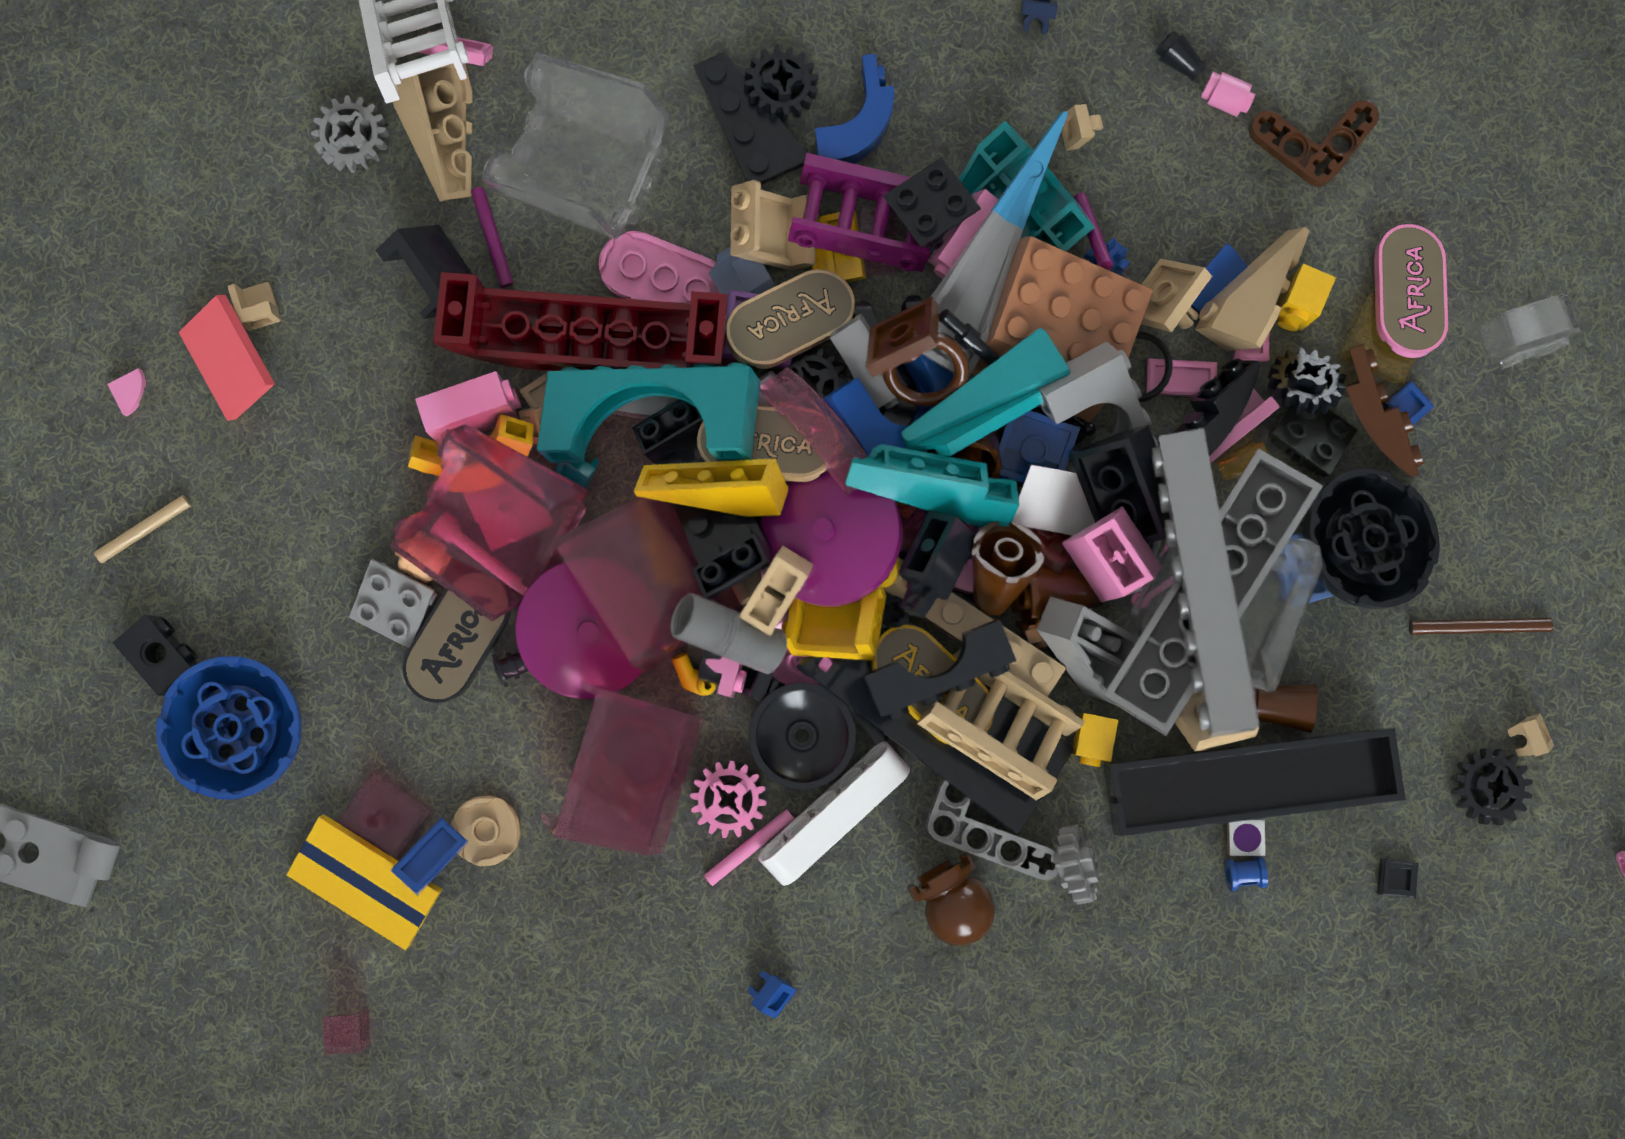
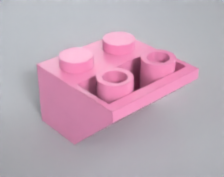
[1062,506,1162,602]

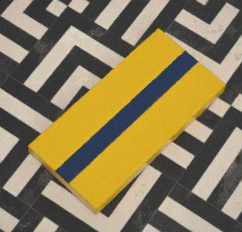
[286,814,443,950]

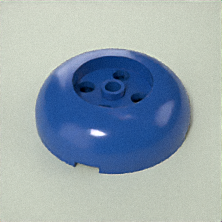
[156,656,302,800]

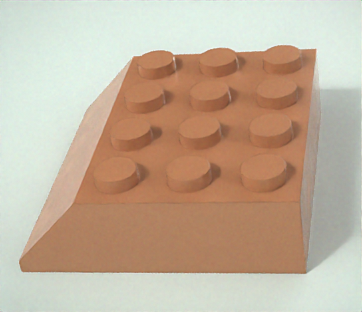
[971,236,1153,422]

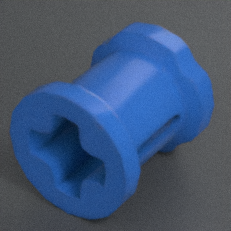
[1224,856,1268,891]

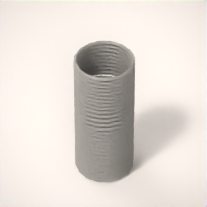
[671,593,787,674]

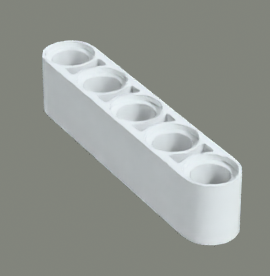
[758,742,910,886]

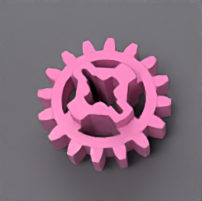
[690,761,767,838]

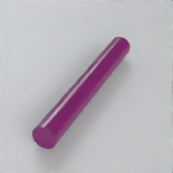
[471,187,514,288]
[1074,193,1113,270]

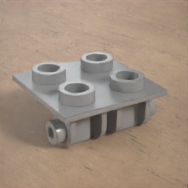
[349,558,438,648]

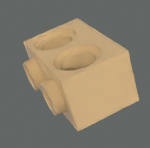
[739,545,814,636]

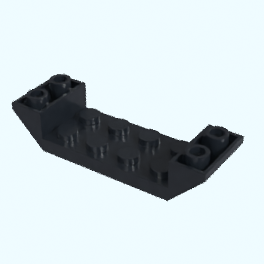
[632,399,771,600]

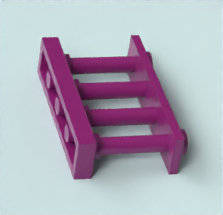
[787,153,930,272]

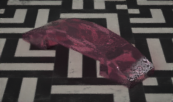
[759,367,867,495]

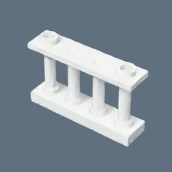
[359,0,469,104]

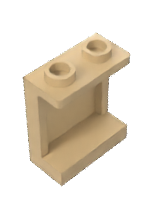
[730,180,815,271]

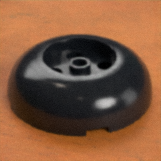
[1303,468,1440,609]

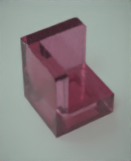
[323,1010,371,1055]

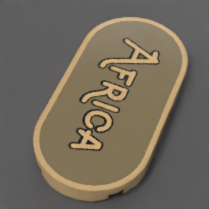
[725,270,855,369]
[697,406,840,482]

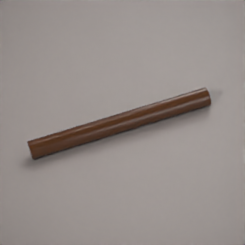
[1409,618,1553,635]

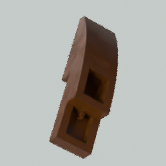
[1346,343,1424,477]

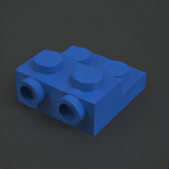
[999,411,1080,483]

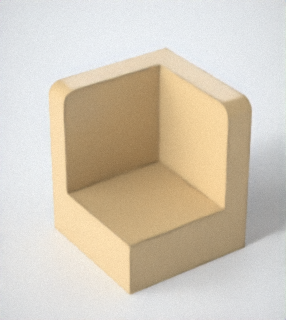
[228,282,281,331]

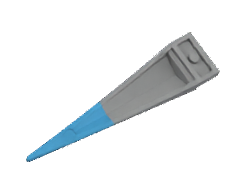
[922,111,1068,380]

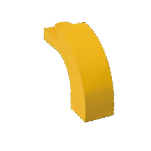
[408,414,534,491]

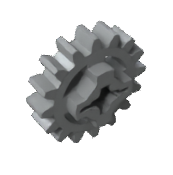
[311,95,389,173]
[1054,824,1102,905]

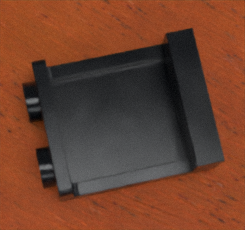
[376,225,473,319]

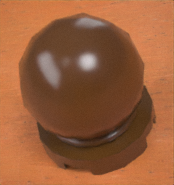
[907,853,995,946]

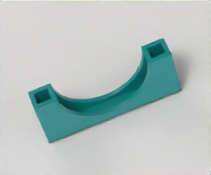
[537,363,760,463]

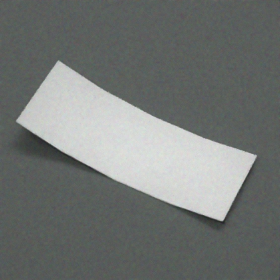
[1012,465,1095,536]

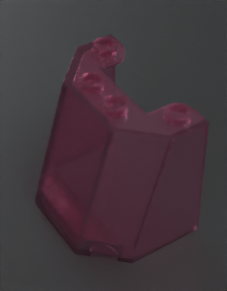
[390,424,587,621]

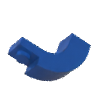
[815,54,894,164]

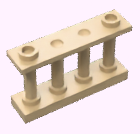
[917,649,1085,800]

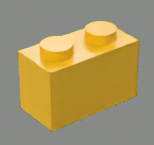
[1276,263,1336,332]

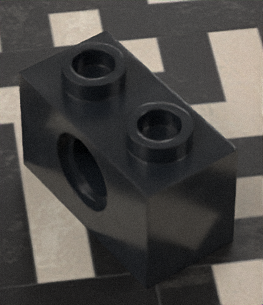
[112,615,198,696]

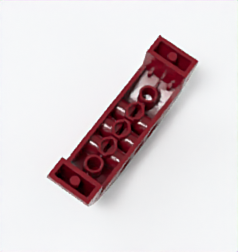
[433,272,728,372]

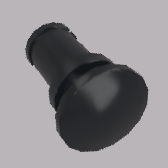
[492,652,529,688]

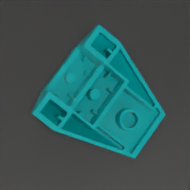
[929,120,1095,252]

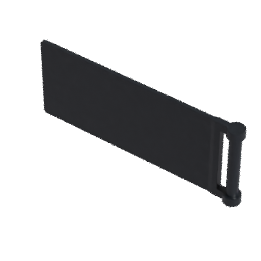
[796,607,1074,833]

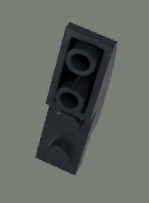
[1170,359,1260,456]

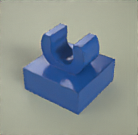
[748,971,797,1019]

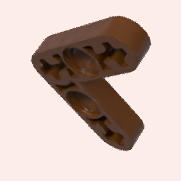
[1249,100,1379,187]

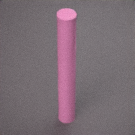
[704,808,795,886]

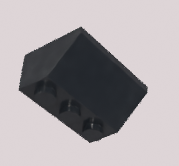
[1069,425,1170,543]

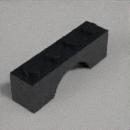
[863,619,1017,720]

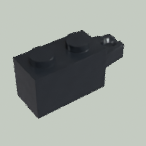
[898,510,976,618]

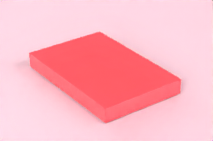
[178,294,275,421]

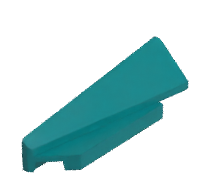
[901,328,1071,456]
[846,444,1019,528]

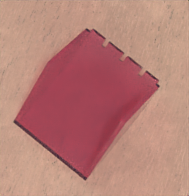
[552,497,746,672]
[541,682,703,855]

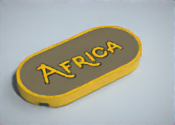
[871,625,994,744]

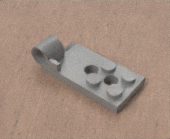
[0,804,121,908]

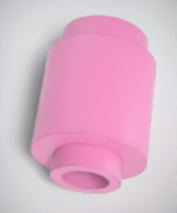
[1201,72,1255,117]

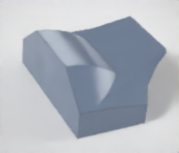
[709,247,775,300]

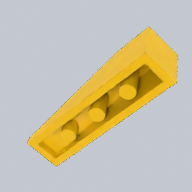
[634,459,789,517]

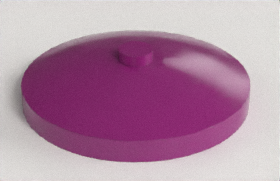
[761,462,902,607]
[515,557,658,699]

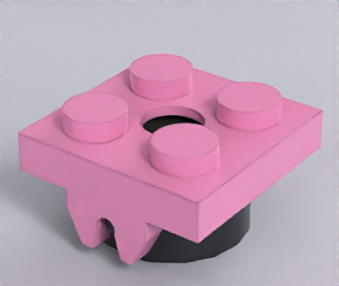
[698,647,747,698]

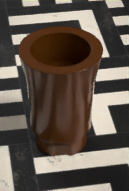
[1252,683,1318,733]

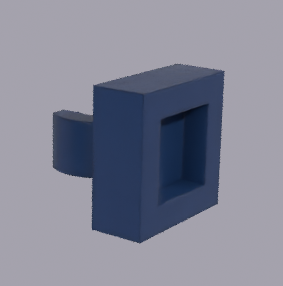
[1021,0,1058,34]

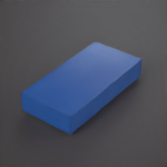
[391,817,468,896]

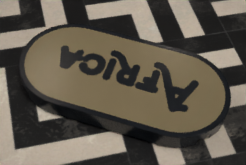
[403,572,511,703]

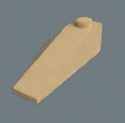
[393,63,472,202]
[1195,227,1310,351]

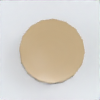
[451,795,522,866]

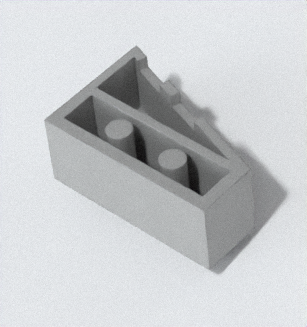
[1037,597,1139,705]

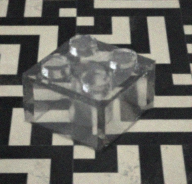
[1475,292,1581,369]

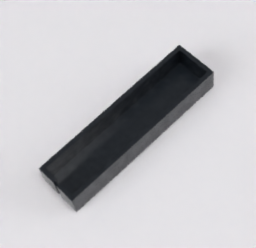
[1104,728,1406,836]

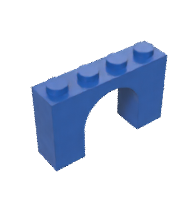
[816,355,970,460]

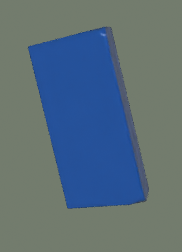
[1191,243,1248,316]

